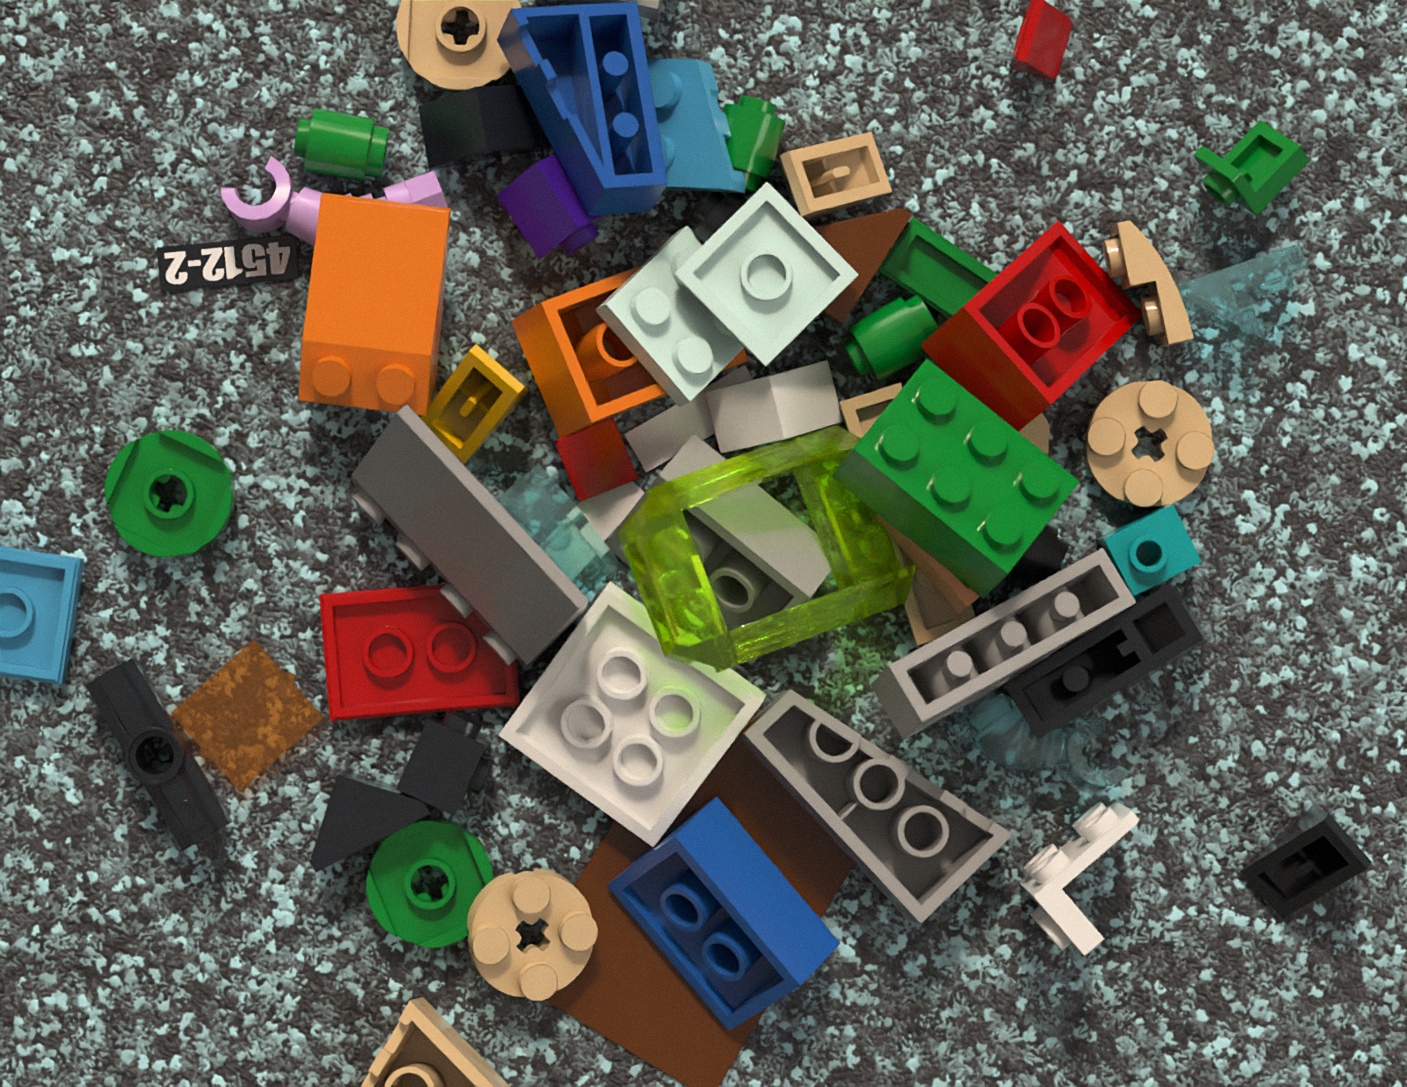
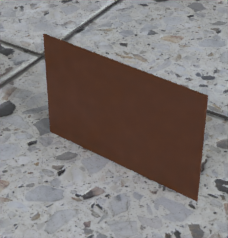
[540,713,855,1087]

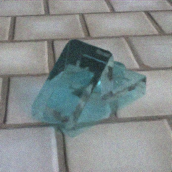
[1176,243,1308,341]

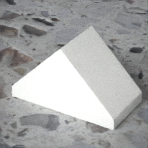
[704,360,843,454]

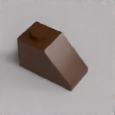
[813,208,913,327]

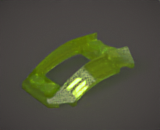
[618,425,917,673]

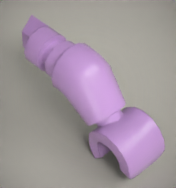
[221,156,448,247]

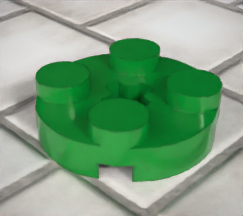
[104,430,235,557]
[366,818,495,948]

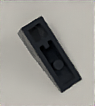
[1004,583,1209,740]

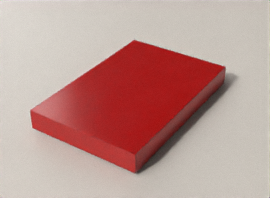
[319,584,521,721]

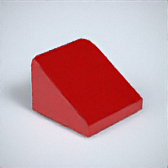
[1010,0,1072,80]
[554,418,639,502]

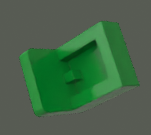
[1193,120,1310,216]

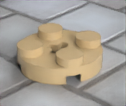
[396,0,522,93]
[1084,380,1214,507]
[466,868,598,1001]

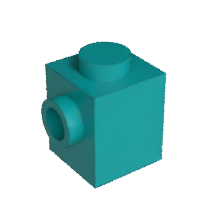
[1097,504,1202,597]

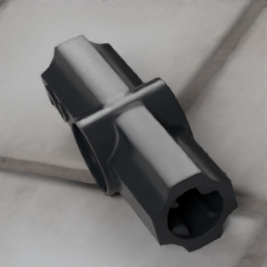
[85,657,232,851]

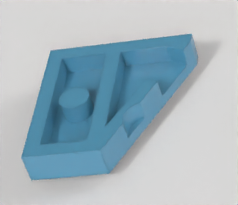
[647,58,746,193]

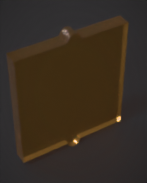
[171,639,324,791]

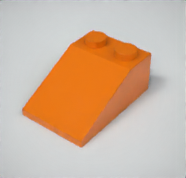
[298,193,451,416]
[511,265,749,438]

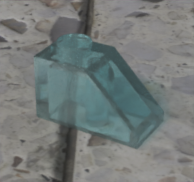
[496,463,621,595]

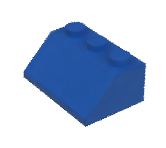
[607,796,841,1031]

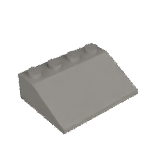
[352,404,589,668]

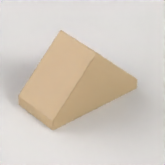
[778,132,892,222]

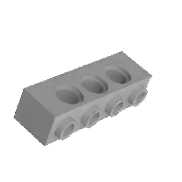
[871,548,1137,741]

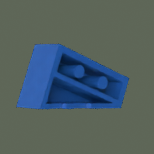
[497,1,668,216]

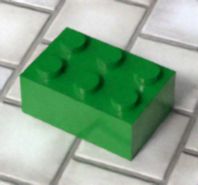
[832,359,1080,599]

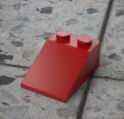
[920,220,1142,432]

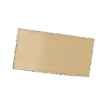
[1103,220,1194,347]

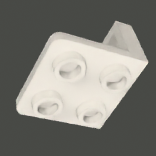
[1019,802,1140,956]

